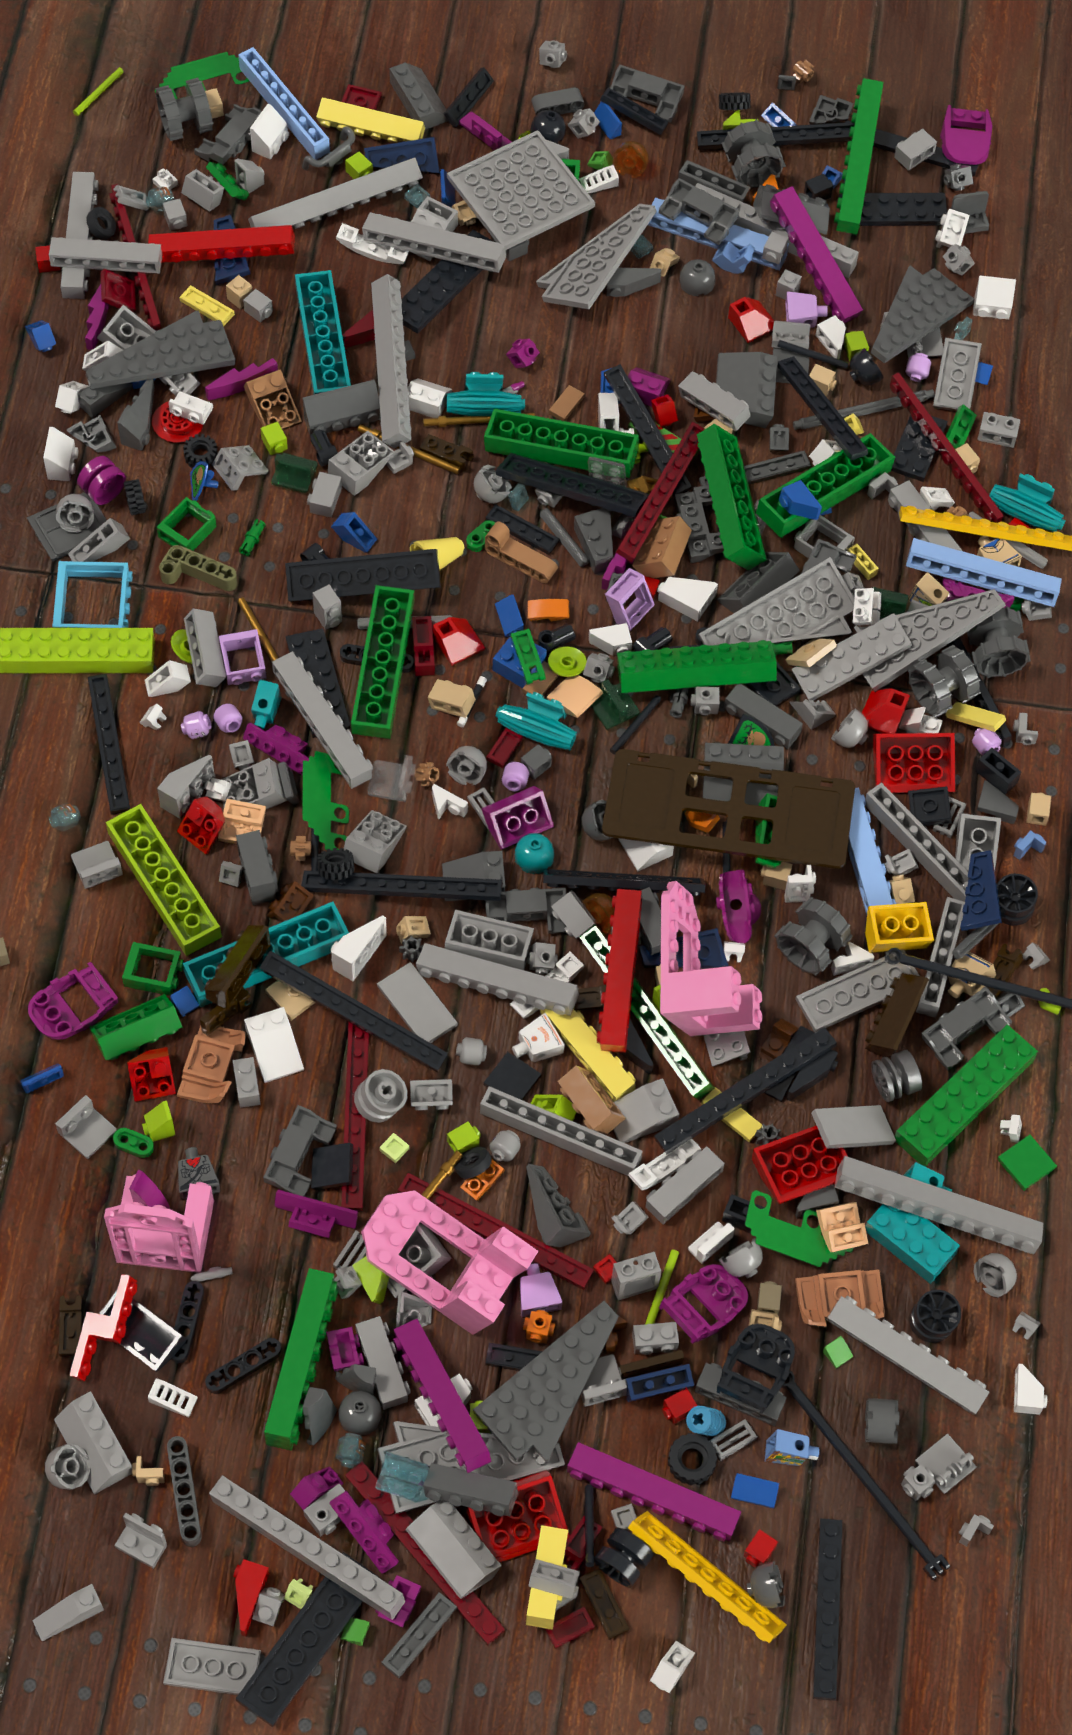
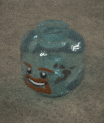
[146,186,174,212]
[49,803,80,832]
[335,1433,366,1468]

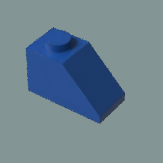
[25,320,56,352]
[779,480,822,520]
[331,512,377,553]

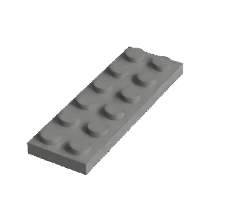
[792,613,913,701]
[795,950,919,1033]

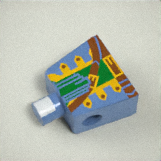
[764,1429,819,1466]

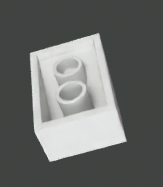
[331,916,387,981]
[244,1007,304,1083]

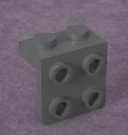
[951,191,989,234]

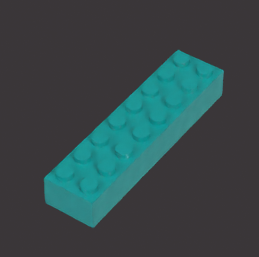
[295,270,351,395]
[183,902,349,1007]

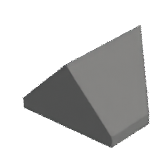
[789,699,836,730]
[396,1291,432,1328]

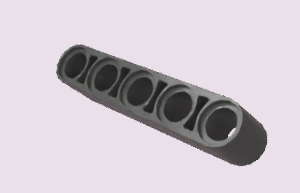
[167,1436,202,1547]

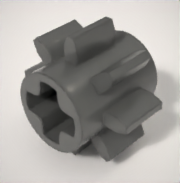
[399,936,423,963]
[755,1124,781,1146]

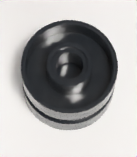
[997,873,1038,926]
[909,1290,961,1343]
[594,1527,654,1588]

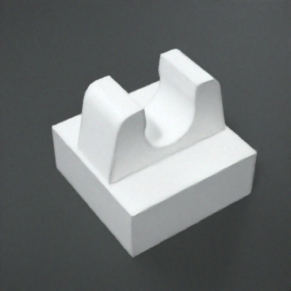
[153,168,178,193]
[139,704,166,730]
[204,778,231,802]
[724,941,745,962]
[1000,1115,1022,1143]

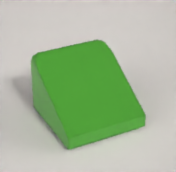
[587,151,614,170]
[823,1336,853,1369]
[341,1618,370,1646]

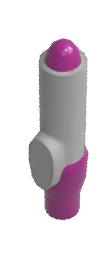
[501,381,525,394]

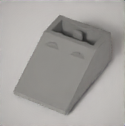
[411,196,458,261]
[328,431,395,496]
[157,755,215,819]
[221,758,287,809]
[344,810,407,873]

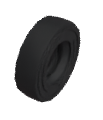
[86,207,116,240]
[454,1147,492,1179]

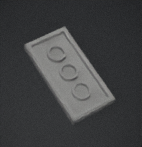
[933,338,982,412]
[377,962,458,1043]
[811,1105,896,1149]
[163,1638,261,1695]

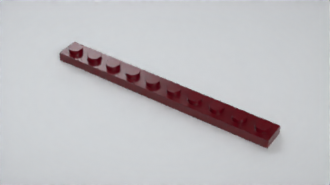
[109,184,161,331]
[890,372,1004,523]
[615,421,705,563]
[341,1022,369,1211]
[398,1173,594,1290]
[345,1461,505,1646]

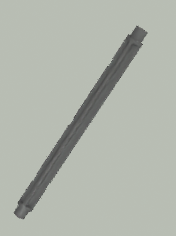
[793,389,935,430]

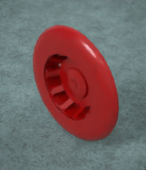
[152,401,203,443]

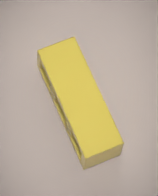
[847,544,879,580]

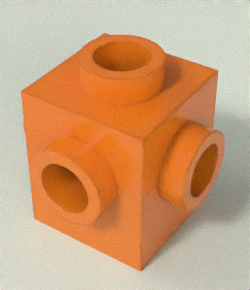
[523,1310,555,1344]

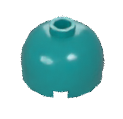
[515,833,554,874]

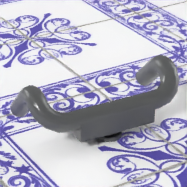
[302,126,355,170]

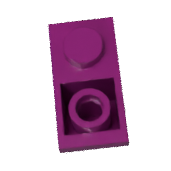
[290,1466,343,1510]

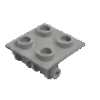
[907,327,943,358]
[704,1031,750,1067]
[915,1434,977,1494]

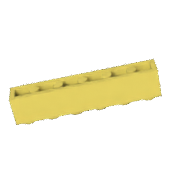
[316,97,425,144]
[540,1009,636,1102]

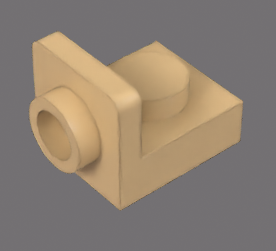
[396,916,431,943]

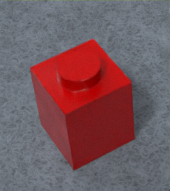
[35,245,61,273]
[651,394,678,426]
[662,1388,698,1425]
[743,1529,778,1568]

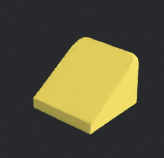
[844,413,864,435]

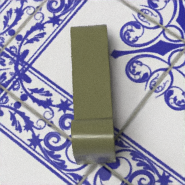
[159,545,238,591]

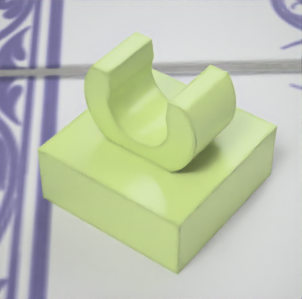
[380,1133,409,1163]
[284,1579,313,1609]

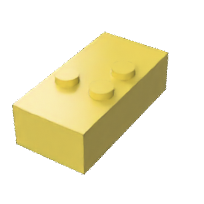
[526,1525,568,1629]

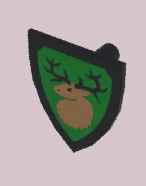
[727,714,775,746]

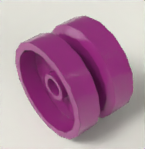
[77,456,126,505]

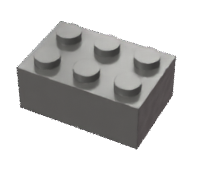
[236,830,279,906]

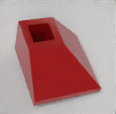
[728,297,774,343]
[433,617,485,666]
[862,688,910,734]
[177,796,225,855]
[127,1047,176,1102]

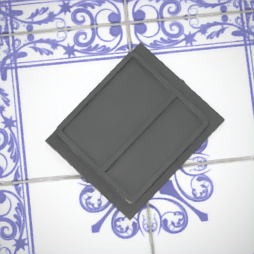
[27,492,107,562]

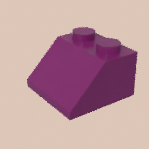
[628,367,671,407]

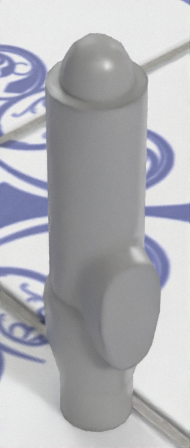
[191,1267,233,1282]

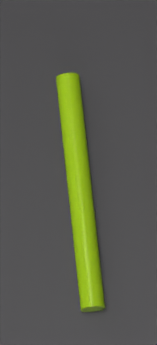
[73,67,124,116]
[645,1250,679,1324]

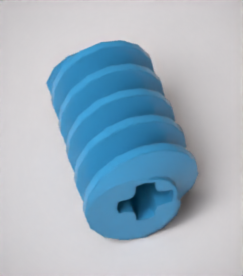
[686,1406,726,1436]

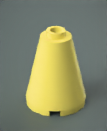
[410,537,464,570]

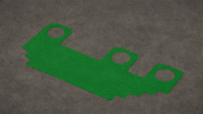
[155,52,249,99]
[302,751,349,850]
[745,1190,853,1267]

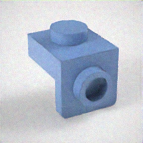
[1013,830,1046,860]

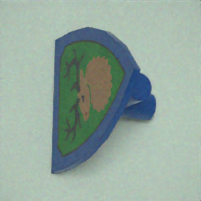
[190,461,219,501]

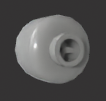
[456,1037,487,1065]
[490,1130,521,1162]

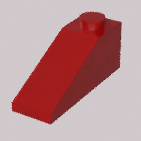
[233,1559,270,1637]

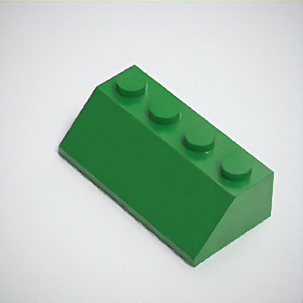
[89,994,182,1060]

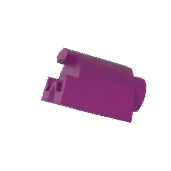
[326,1327,364,1372]
[375,1575,421,1627]

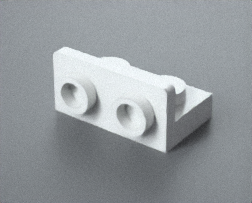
[935,209,970,248]
[169,391,213,425]
[784,865,816,903]
[688,1222,735,1264]

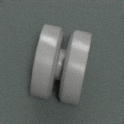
[354,1069,407,1123]

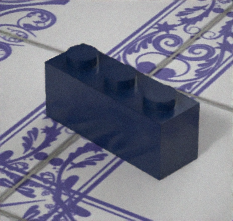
[625,1364,694,1402]

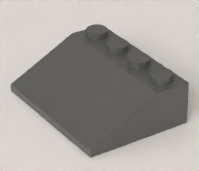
[716,352,777,428]
[703,743,784,806]

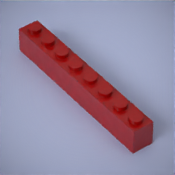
[148,225,295,263]
[597,889,643,1053]

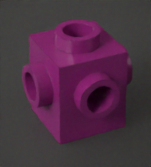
[506,338,540,368]

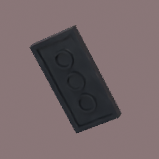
[891,415,948,482]

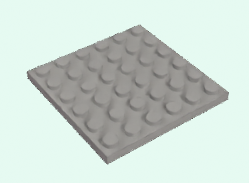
[447,130,595,250]

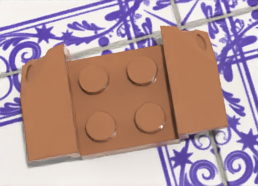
[177,1025,245,1103]
[795,1270,885,1326]

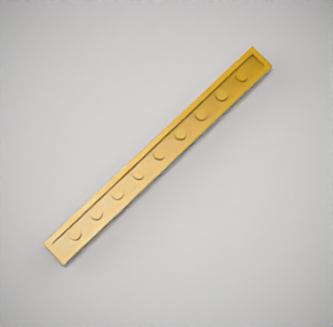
[899,506,1072,551]

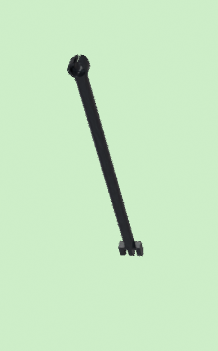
[885,948,1072,1009]
[782,1370,950,1580]

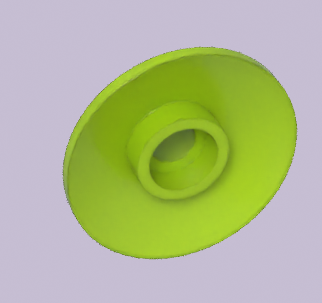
[171,629,192,664]
[548,646,587,677]

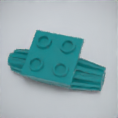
[447,372,525,416]
[989,473,1066,532]
[495,692,577,750]

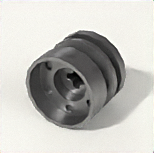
[871,1050,922,1102]

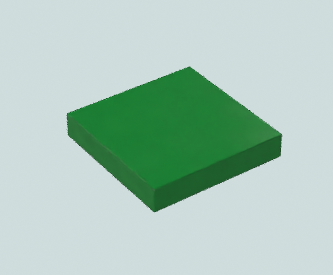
[997,1134,1057,1191]

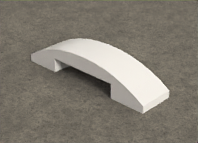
[336,223,409,264]
[510,952,584,1019]
[628,1139,701,1190]

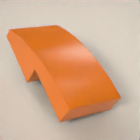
[528,599,569,621]
[460,1160,505,1201]

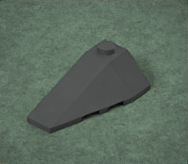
[117,379,155,451]
[526,1164,591,1247]

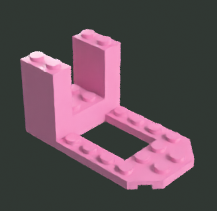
[660,881,762,1036]
[104,1174,214,1273]
[361,1191,538,1335]

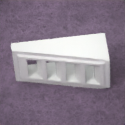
[579,165,619,194]
[148,1378,198,1418]

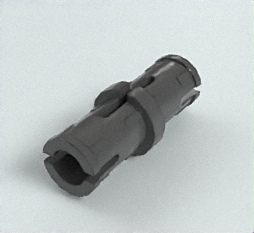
[670,688,690,718]

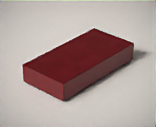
[486,728,523,769]
[544,1607,595,1649]

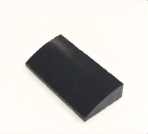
[100,1289,187,1372]

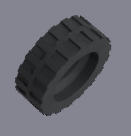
[668,1433,717,1485]

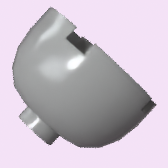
[473,465,511,503]
[56,494,94,533]
[831,708,868,748]
[446,746,487,785]
[719,1238,763,1278]
[974,1253,1017,1297]
[45,1444,90,1489]

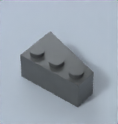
[574,508,613,574]
[639,887,661,955]

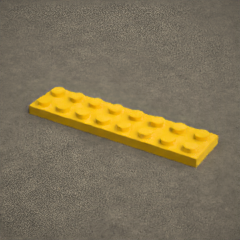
[628,1511,787,1643]

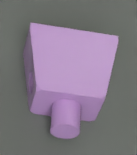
[785,292,827,328]
[520,1263,562,1317]

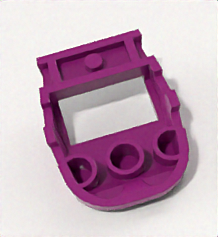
[940,105,992,165]
[28,962,119,1040]
[659,1264,748,1344]

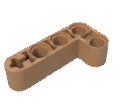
[485,522,558,583]

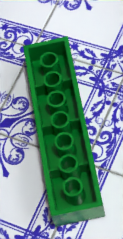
[484,408,639,478]
[697,424,766,571]
[756,433,895,538]
[351,585,414,739]
[617,640,777,693]
[894,1024,1038,1167]
[264,1268,338,1451]

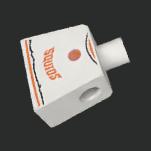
[512,1013,564,1062]

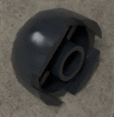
[530,110,566,144]
[849,348,884,386]

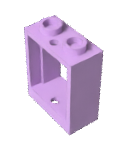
[605,568,655,631]
[219,629,266,685]

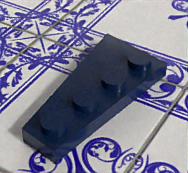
[364,137,440,173]
[214,215,251,285]
[960,850,1002,931]
[639,928,728,968]

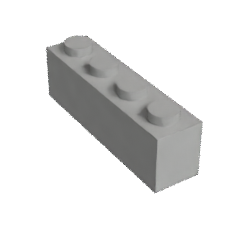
[678,371,750,431]
[184,608,226,687]
[646,1146,725,1225]
[355,1316,410,1410]

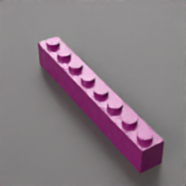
[770,186,863,323]
[393,1319,492,1473]
[567,1442,741,1542]

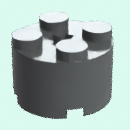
[865,1398,899,1444]

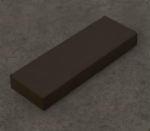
[619,1350,684,1380]
[579,1568,629,1640]

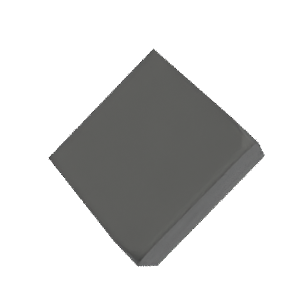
[777,75,796,90]

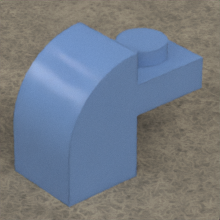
[712,241,755,274]

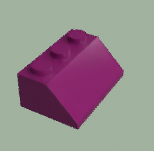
[481,786,554,849]

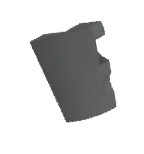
[809,95,854,124]
[67,415,117,452]
[977,780,1019,824]
[335,1364,376,1395]
[303,1387,337,1445]

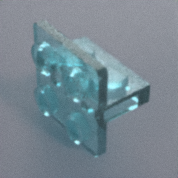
[375,1452,429,1501]

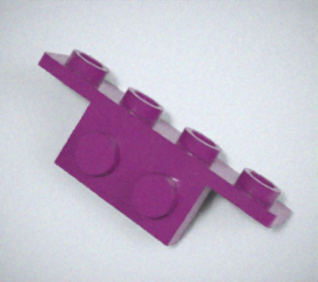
[460,112,512,150]
[243,723,309,775]
[275,1190,358,1238]
[329,1491,399,1574]

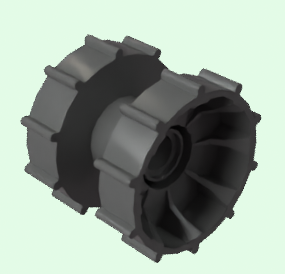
[155,78,213,141]
[721,119,786,189]
[967,606,1031,678]
[908,645,981,718]
[774,897,853,976]

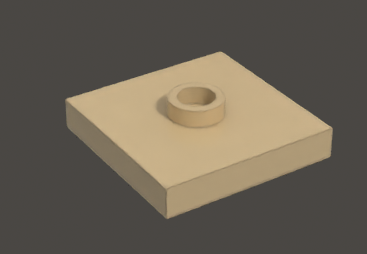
[785,638,837,667]
[265,980,316,1021]

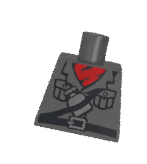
[178,1147,220,1200]

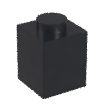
[804,174,833,200]

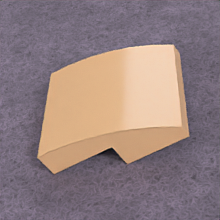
[547,675,603,718]
[218,799,266,844]
[816,1202,868,1252]

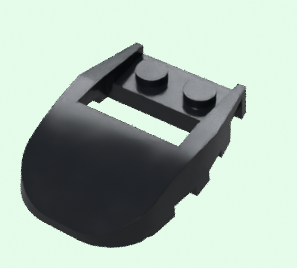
[717,1324,795,1414]

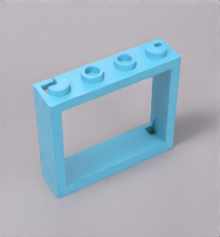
[53,561,133,628]

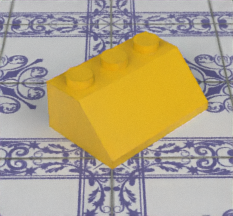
[865,902,934,953]

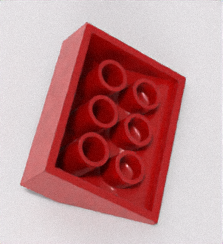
[873,733,955,793]
[752,1125,848,1204]
[465,1470,569,1563]

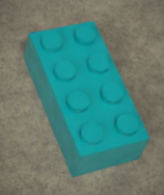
[865,1204,960,1284]

